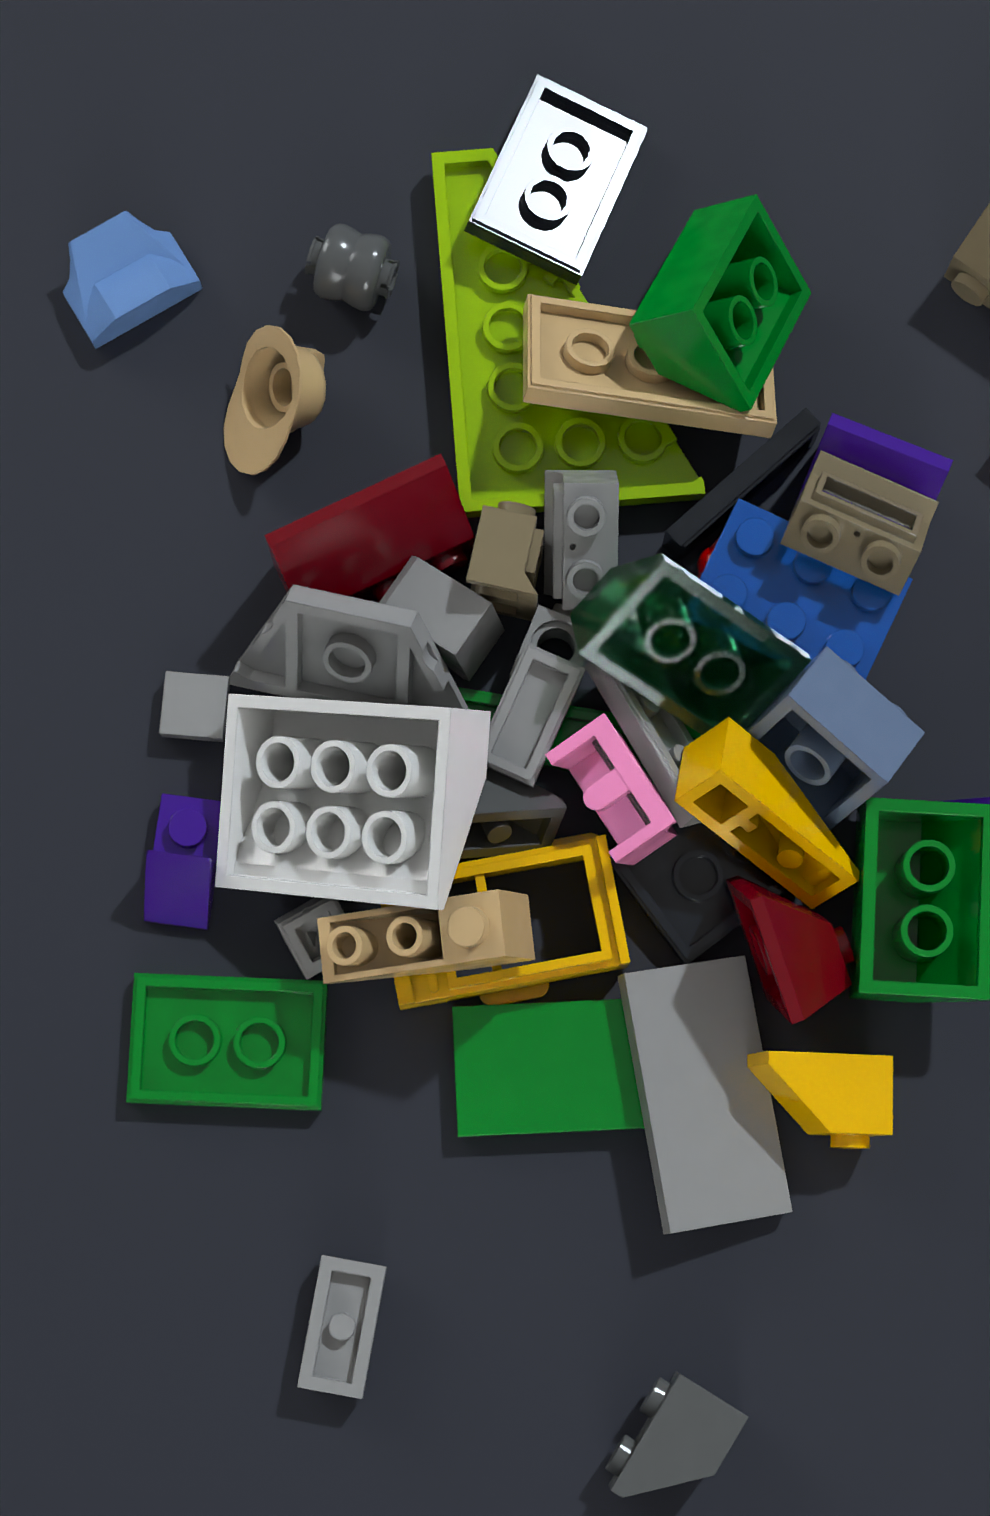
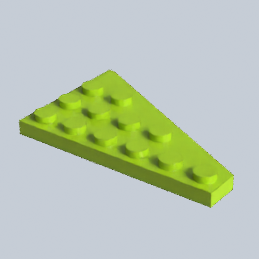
[431,148,705,518]

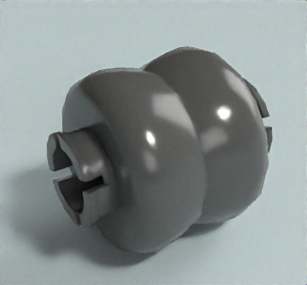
[305,223,400,311]

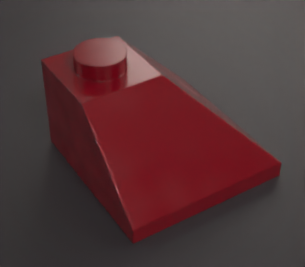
[726,875,854,1024]

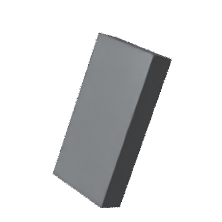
[487,643,586,788]

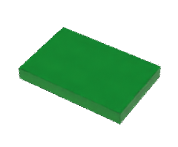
[126,973,328,1111]
[452,999,645,1137]

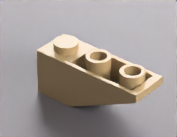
[317,889,535,984]

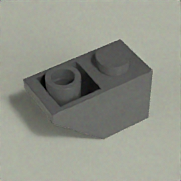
[605,1371,749,1498]

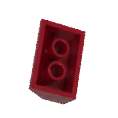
[264,453,475,603]

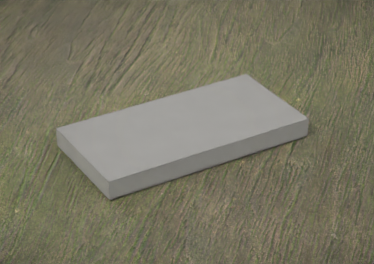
[617,955,793,1235]

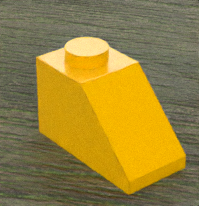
[747,1051,893,1149]

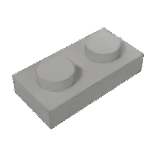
[297,1255,387,1399]

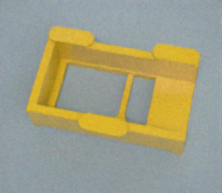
[380,833,630,1010]

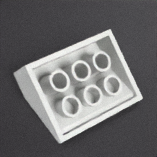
[215,694,491,910]

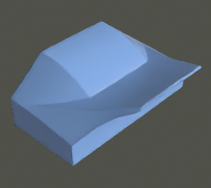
[63,211,202,349]

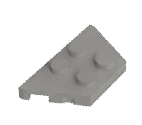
[229,584,469,709]

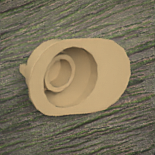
[224,325,326,475]

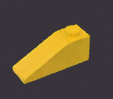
[674,717,860,909]

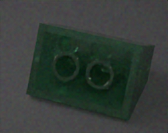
[570,553,811,735]

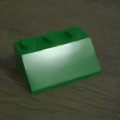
[629,194,811,412]
[849,797,990,1003]

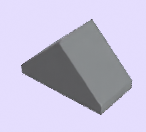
[379,556,505,681]

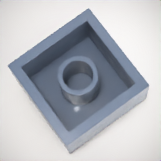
[745,646,925,830]

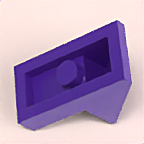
[144,793,221,930]

